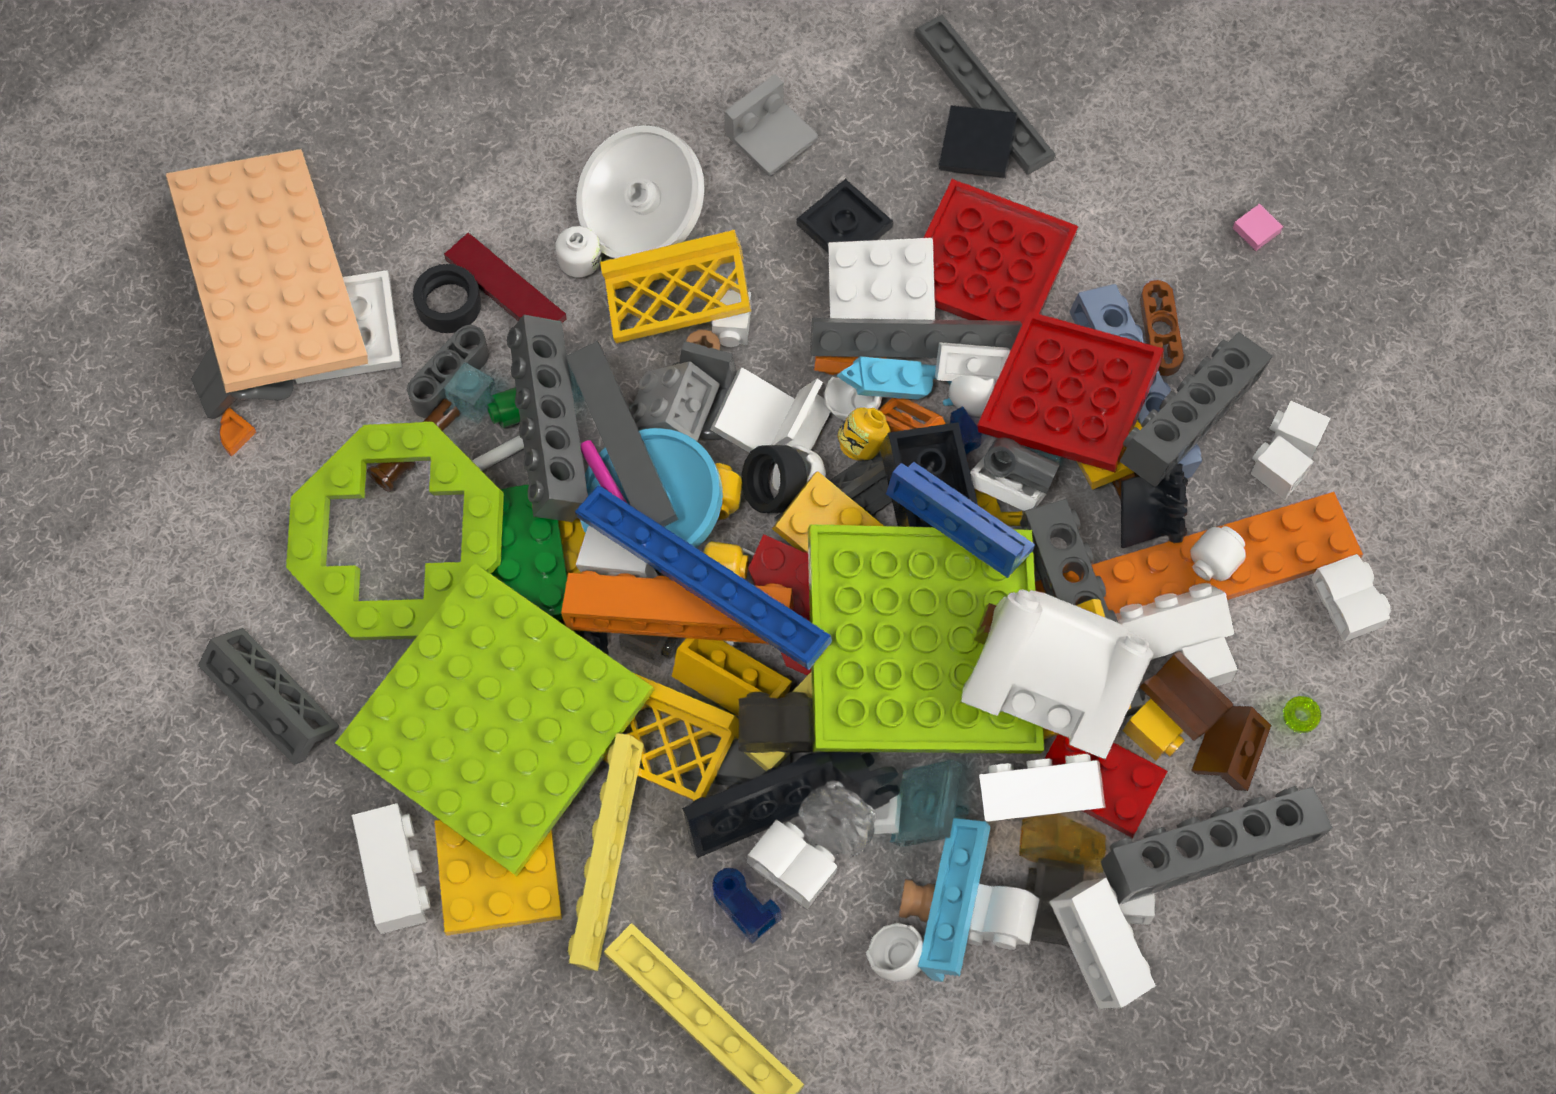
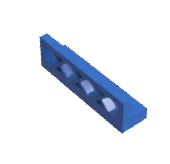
[886,462,1035,578]

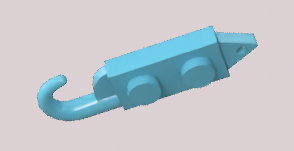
[837,356,954,406]

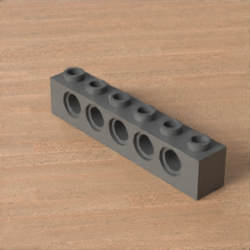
[507,314,588,522]
[1120,332,1273,487]
[1020,499,1145,717]
[1100,786,1333,905]

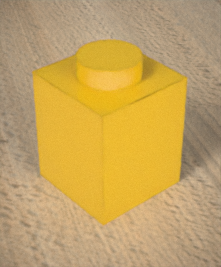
[1122,698,1185,761]

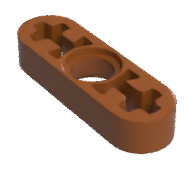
[1140,280,1184,376]

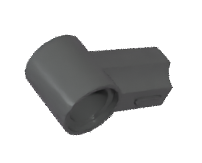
[984,437,1060,494]

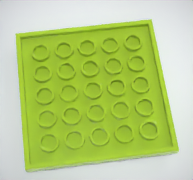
[808,524,1044,754]
[335,563,654,876]

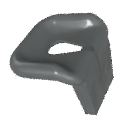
[191,341,294,419]
[673,341,737,440]

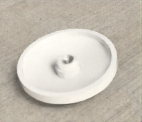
[576,125,704,259]

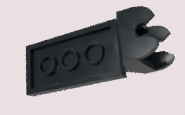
[682,752,900,858]

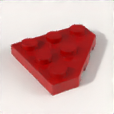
[748,534,811,676]

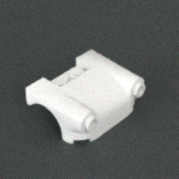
[961,590,1153,759]

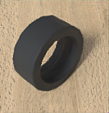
[413,264,481,333]
[741,445,807,513]

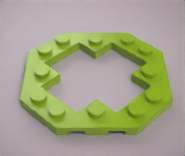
[286,422,504,640]

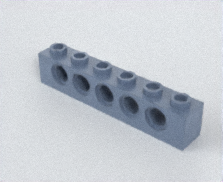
[1069,284,1202,478]

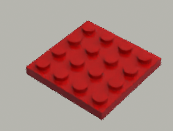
[923,179,1079,324]
[978,311,1164,473]

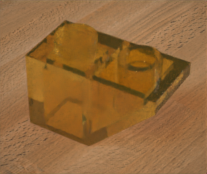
[1019,813,1106,873]

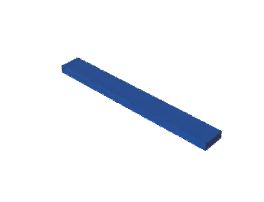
[575,485,832,670]

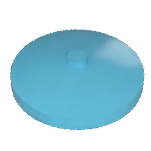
[580,428,723,548]

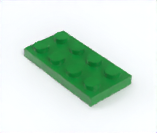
[491,484,567,620]

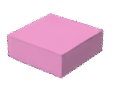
[1233,204,1283,251]

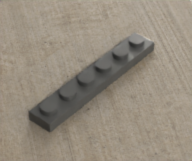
[810,318,1022,358]

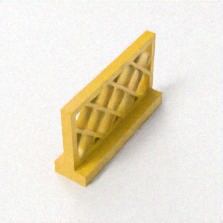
[600,230,751,344]
[602,672,746,801]

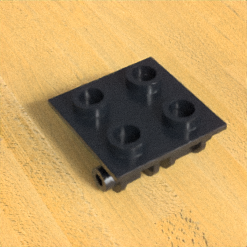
[1121,463,1188,548]

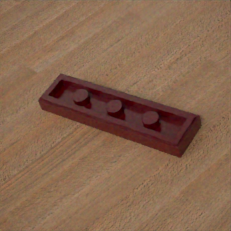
[444,232,567,323]

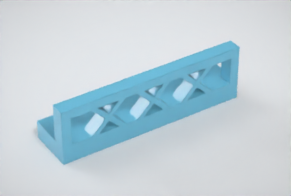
[918,818,991,982]

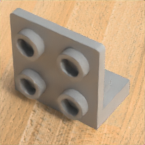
[724,74,818,176]
[629,361,720,441]

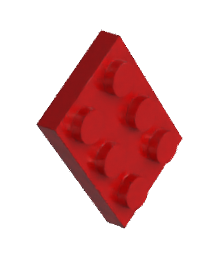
[1044,734,1168,838]

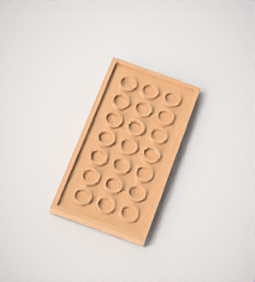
[166,149,368,393]

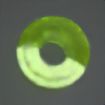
[1283,696,1321,733]

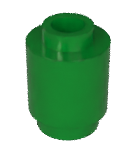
[487,387,521,429]

